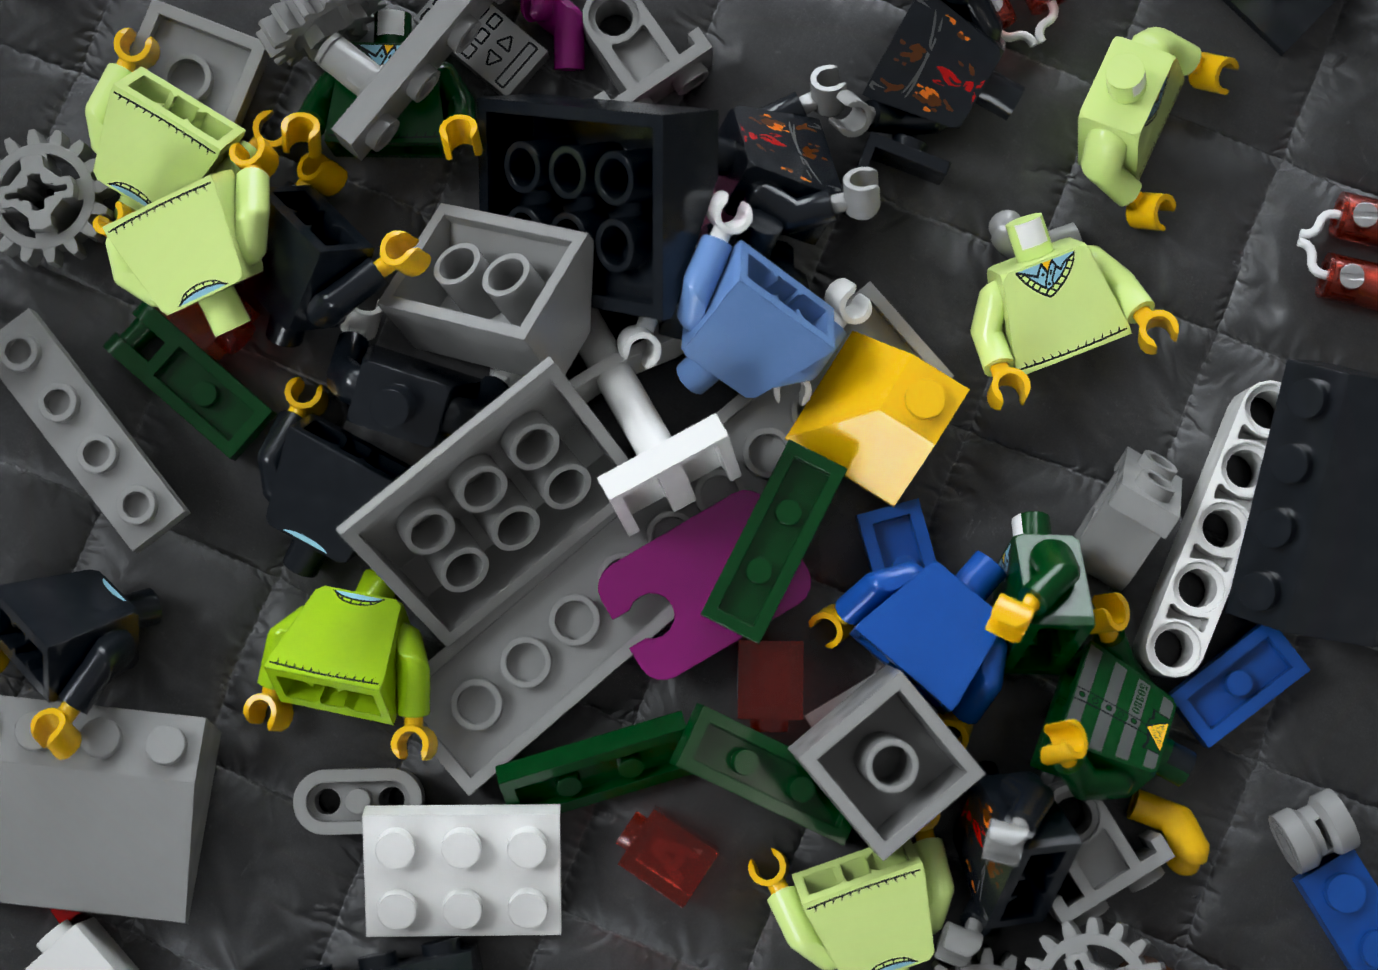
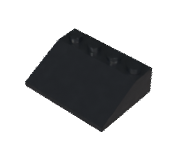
[477,93,719,320]

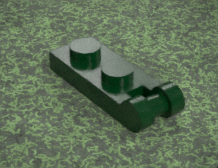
[103,301,277,461]

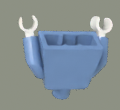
[676,190,872,398]

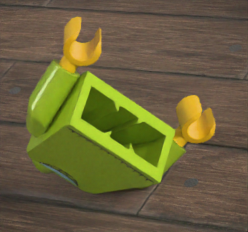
[243,568,438,761]

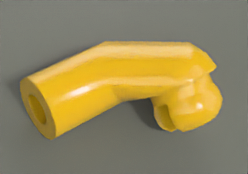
[1127,789,1210,876]

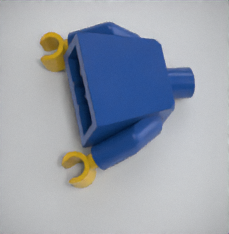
[809,551,1008,749]

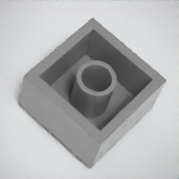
[787,665,986,861]

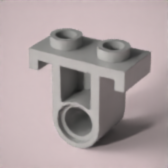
[583,0,713,104]
[1074,447,1183,592]
[1047,781,1175,926]

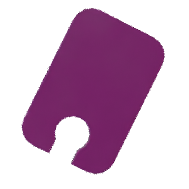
[598,490,811,680]

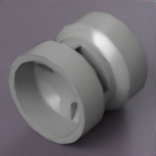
[1268,788,1361,875]

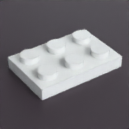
[362,804,562,937]

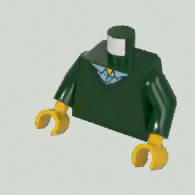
[281,9,483,160]
[985,511,1095,675]

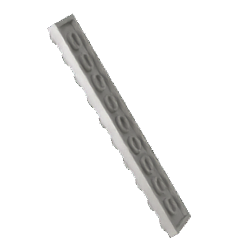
[402,281,954,796]

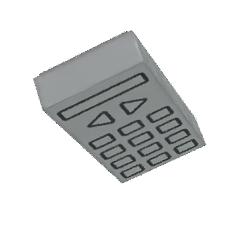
[413,0,550,96]

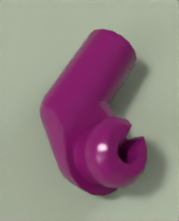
[520,0,585,72]

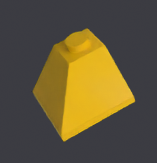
[784,331,970,507]

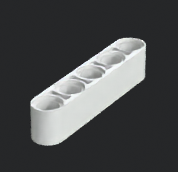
[1133,380,1282,678]

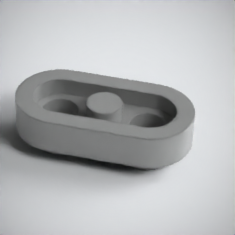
[293,767,425,835]

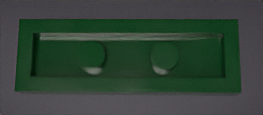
[700,439,847,645]
[669,703,852,846]
[495,710,691,813]

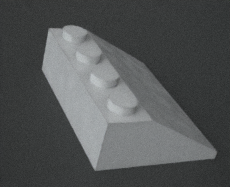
[335,356,629,648]
[0,695,222,924]

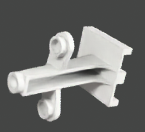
[569,307,742,537]

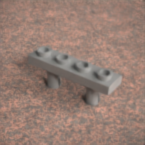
[315,0,506,161]
[0,308,191,553]

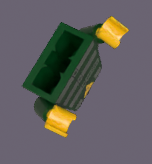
[1030,592,1197,801]

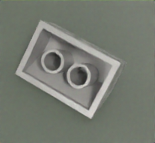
[377,203,594,376]

